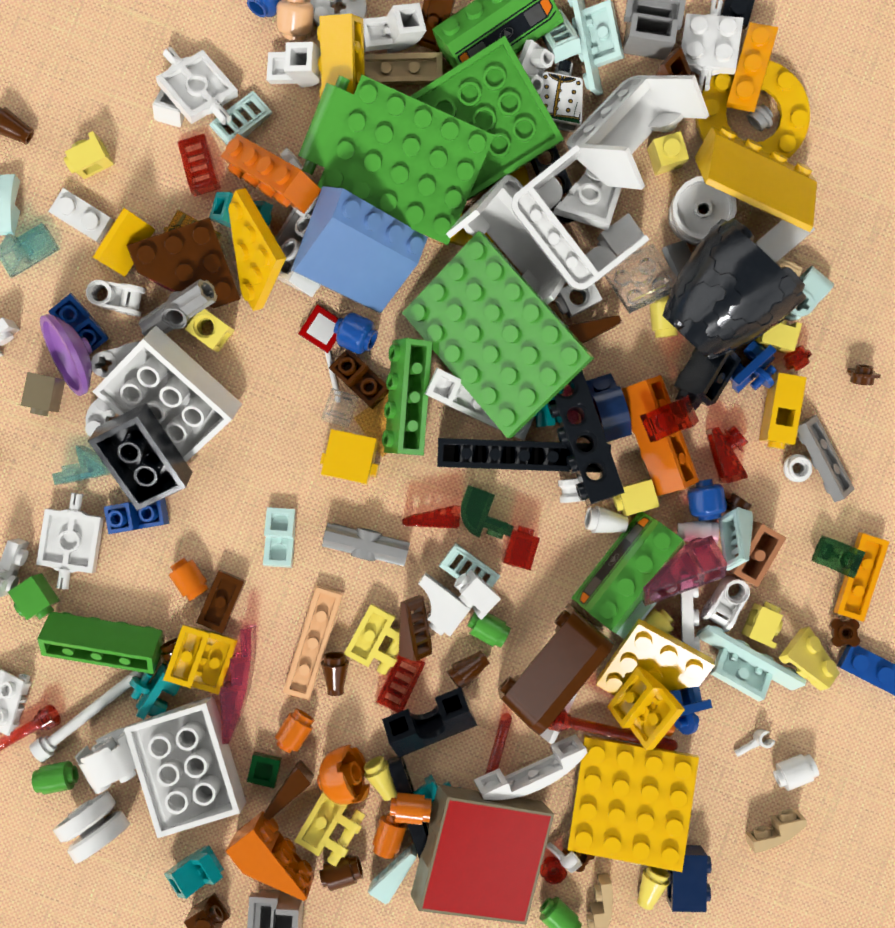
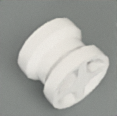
[558,478,585,503]

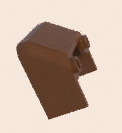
[498,603,614,735]

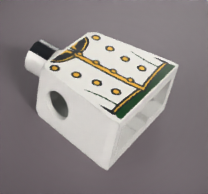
[539,60,583,133]

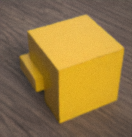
[320,429,379,486]

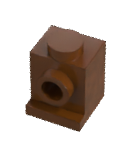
[184,893,230,928]

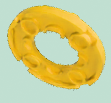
[695,60,810,160]

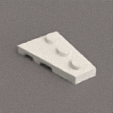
[553,169,621,231]

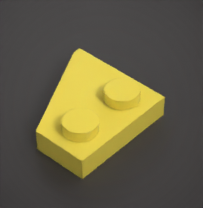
[778,626,840,691]

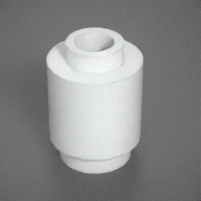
[773,754,819,791]

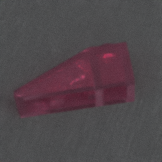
[643,535,727,606]

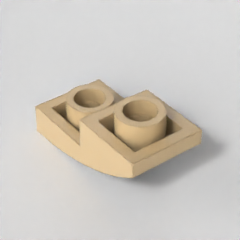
[745,809,807,853]
[586,873,613,928]

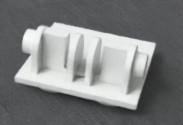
[0,669,32,736]

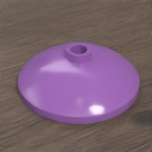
[40,314,92,396]

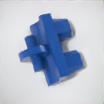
[730,340,777,393]
[669,686,713,735]

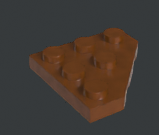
[126,217,240,309]

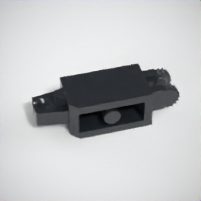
[673,348,742,419]

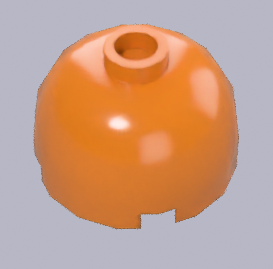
[317,744,370,805]

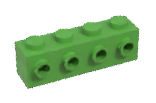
[382,338,433,456]
[37,611,164,674]

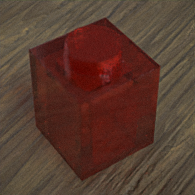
[502,525,540,571]

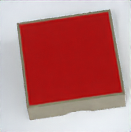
[411,784,554,925]

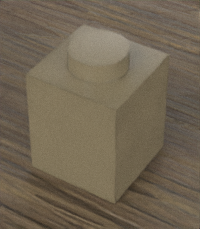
[21,372,65,416]

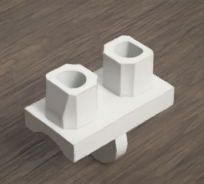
[519,40,555,94]

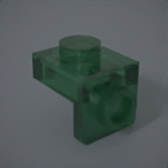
[812,535,866,578]

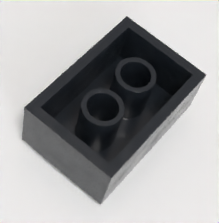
[88,403,193,511]

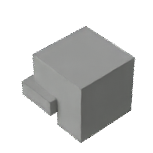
[623,0,686,60]
[247,889,304,928]

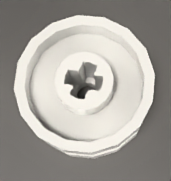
[668,176,737,245]
[53,790,130,864]

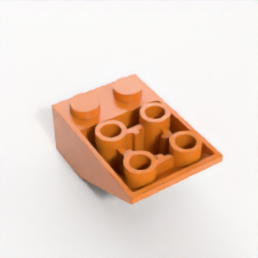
[226,811,314,901]

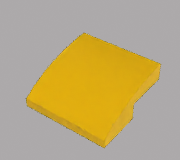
[163,624,238,695]
[607,666,685,750]

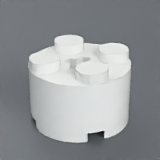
[75,728,137,794]

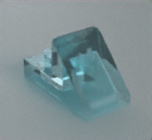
[0,223,60,278]
[52,445,111,485]

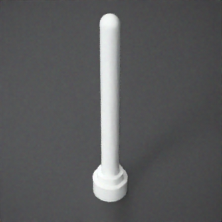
[29,671,144,762]

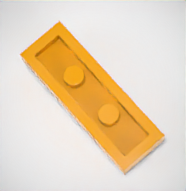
[726,22,778,113]
[833,532,890,622]

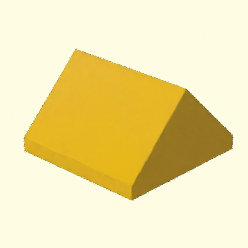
[93,208,156,277]

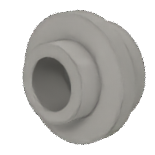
[746,104,773,132]

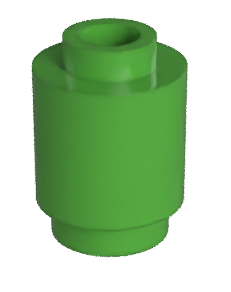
[467,612,511,648]
[32,761,79,795]
[539,897,582,928]

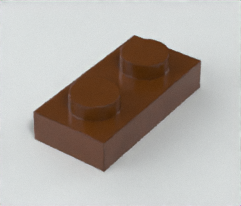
[196,570,246,634]

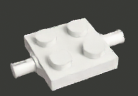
[681,0,744,91]
[156,47,238,125]
[36,493,104,589]

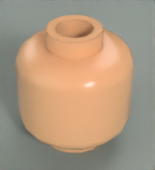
[276,0,314,40]

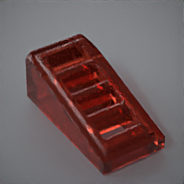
[177,134,222,196]
[706,427,748,483]
[402,505,460,529]
[374,654,425,713]

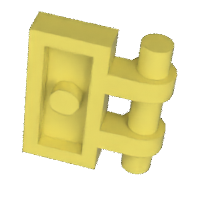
[344,603,400,675]
[294,792,365,867]

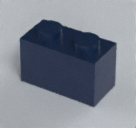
[667,845,712,912]

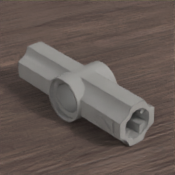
[139,279,217,336]
[322,522,410,566]

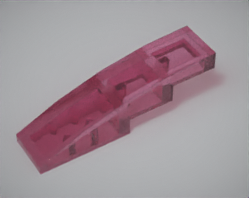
[220,624,256,744]

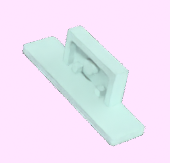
[568,0,624,96]
[696,625,807,702]

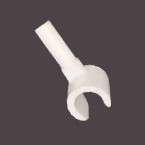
[734,729,775,757]
[546,842,582,873]

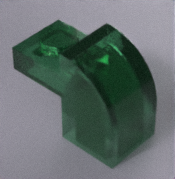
[460,485,514,539]

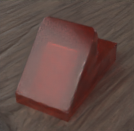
[640,395,699,442]

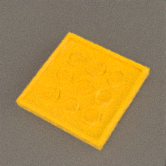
[568,735,699,872]

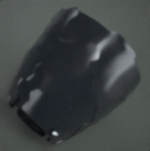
[662,218,806,360]

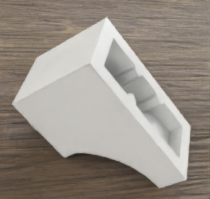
[418,572,470,636]

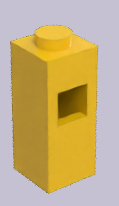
[759,372,807,449]

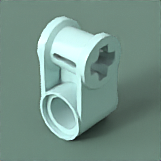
[785,266,834,321]

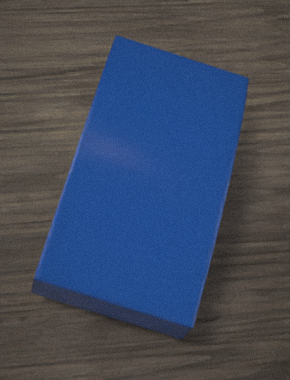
[48,293,109,352]
[104,498,170,534]

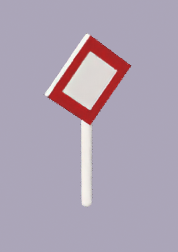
[298,304,341,403]

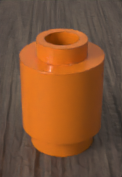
[169,558,209,601]
[275,708,315,753]
[390,792,432,825]
[372,813,407,859]

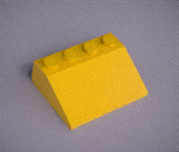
[694,126,817,232]

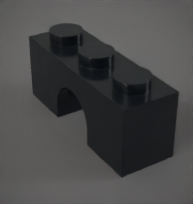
[382,687,477,758]

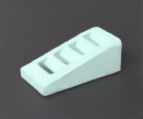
[542,9,582,64]
[209,91,273,145]
[718,507,753,571]
[439,542,500,587]
[368,844,417,904]

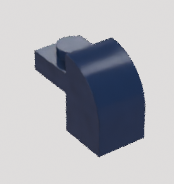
[586,373,632,442]

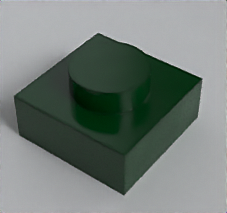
[247,752,282,788]

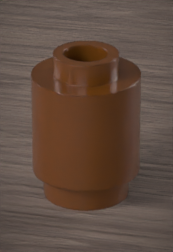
[319,855,363,891]

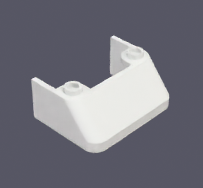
[566,75,709,190]
[512,145,650,290]
[446,175,566,304]

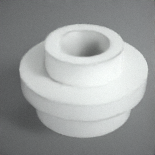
[783,454,812,482]

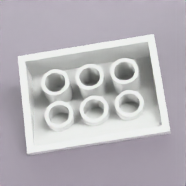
[92,326,242,462]
[124,696,246,838]

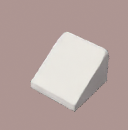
[152,89,184,127]

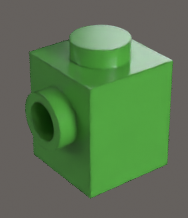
[8,573,60,620]

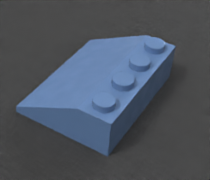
[291,186,428,313]

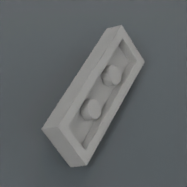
[798,415,854,502]

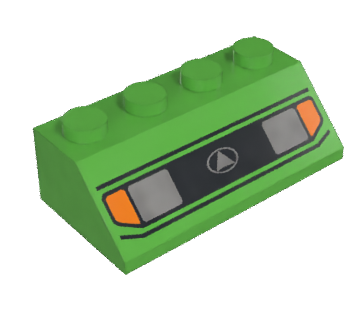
[432,0,564,68]
[572,512,686,633]

